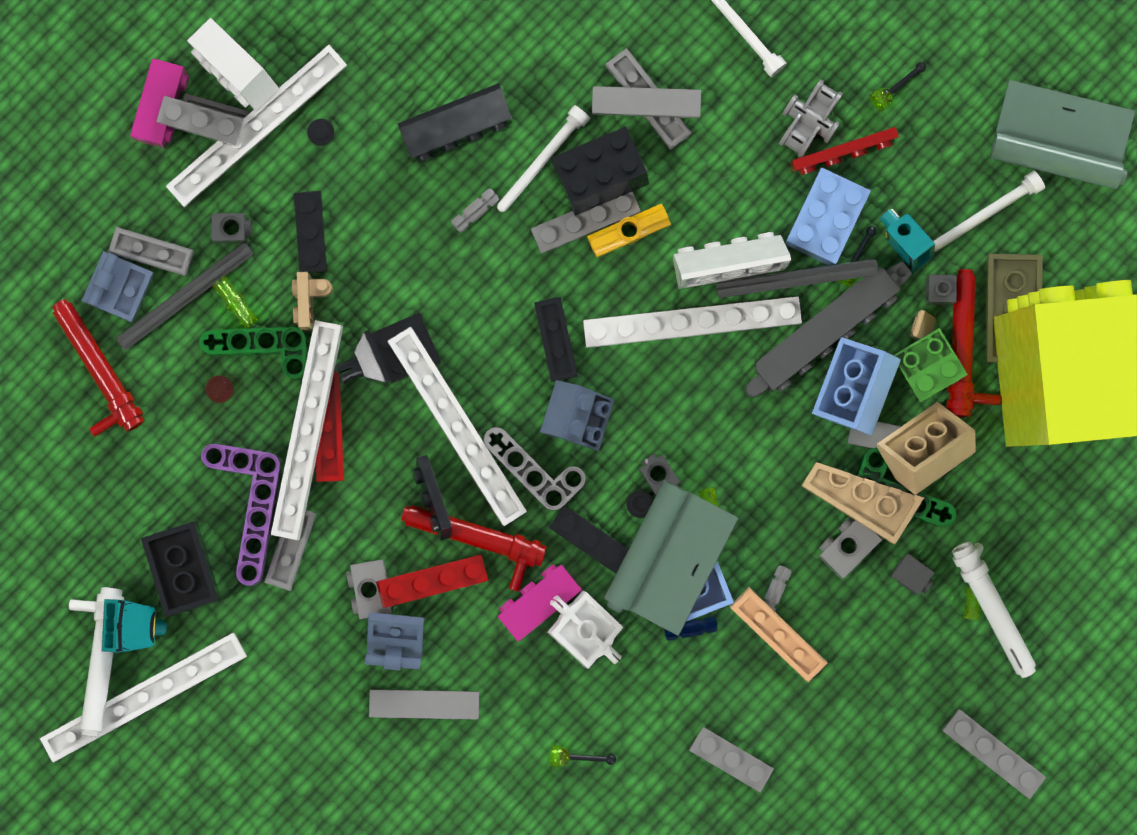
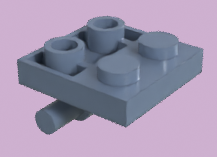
[82,251,155,323]
[365,613,424,671]

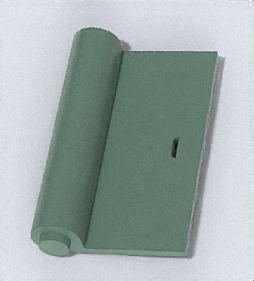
[990,80,1135,189]
[604,480,739,636]

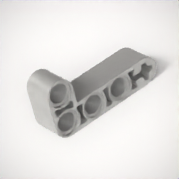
[484,427,586,511]

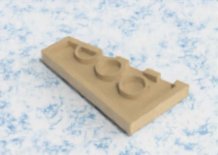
[801,462,924,545]

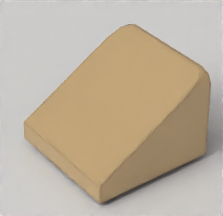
[909,310,936,341]

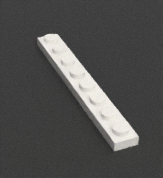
[166,45,347,208]
[583,297,802,348]
[271,320,343,540]
[387,327,527,526]
[40,633,247,762]

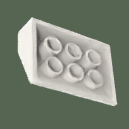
[673,232,791,289]

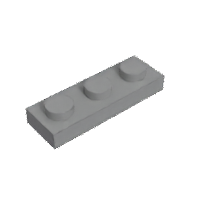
[156,96,243,146]
[689,727,774,792]

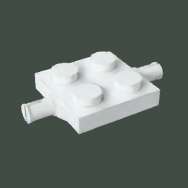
[548,591,623,669]

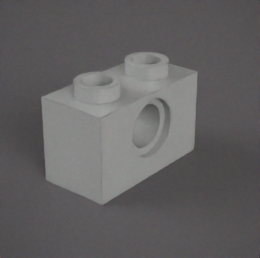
[818,517,882,579]
[347,560,394,619]

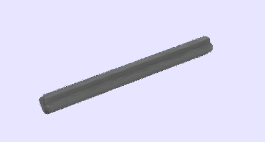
[117,242,253,350]
[717,259,878,298]

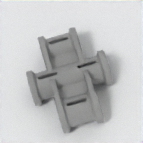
[779,79,843,158]

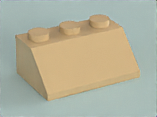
[877,402,976,495]

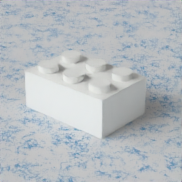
[187,18,279,111]

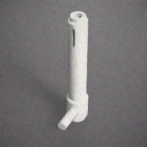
[952,541,1036,678]
[69,587,124,737]

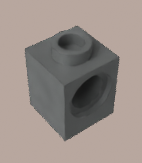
[211,213,252,244]
[925,275,957,306]
[639,454,680,496]
[889,553,934,595]

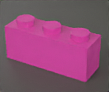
[130,58,189,149]
[497,564,582,642]

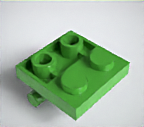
[893,328,968,403]

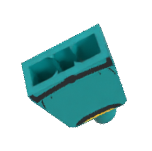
[880,209,935,274]
[101,599,167,652]

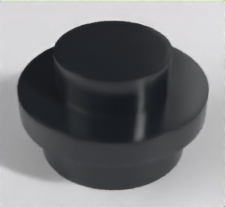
[307,119,335,146]
[627,491,653,518]

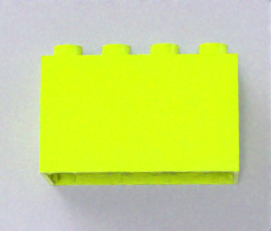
[993,280,1137,447]

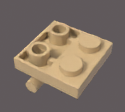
[292,272,333,332]

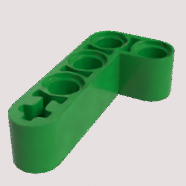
[199,327,308,381]
[855,448,957,527]

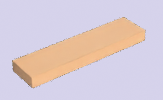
[730,587,827,682]

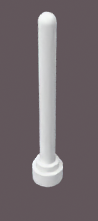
[711,0,787,78]
[497,105,591,212]
[933,170,1045,252]

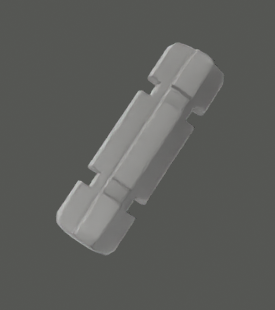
[452,189,499,233]
[764,566,791,611]

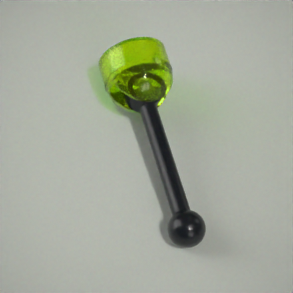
[869,62,926,112]
[838,226,877,287]
[550,745,616,767]

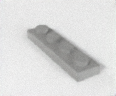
[531,192,641,255]
[941,709,1046,799]

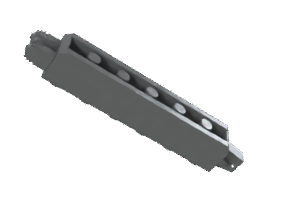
[744,262,912,399]

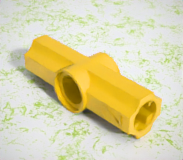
[587,204,671,258]

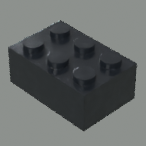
[551,126,649,215]
[141,521,222,617]

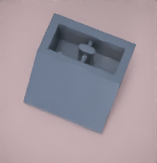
[540,380,615,451]

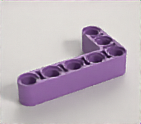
[201,444,282,586]

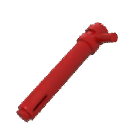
[946,269,1001,417]
[52,299,145,437]
[401,505,547,591]

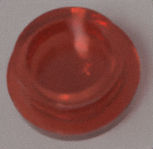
[206,376,233,403]

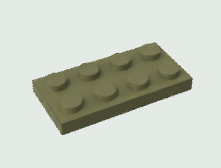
[985,254,1043,363]

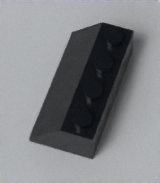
[397,83,512,164]

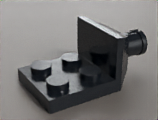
[336,312,441,387]

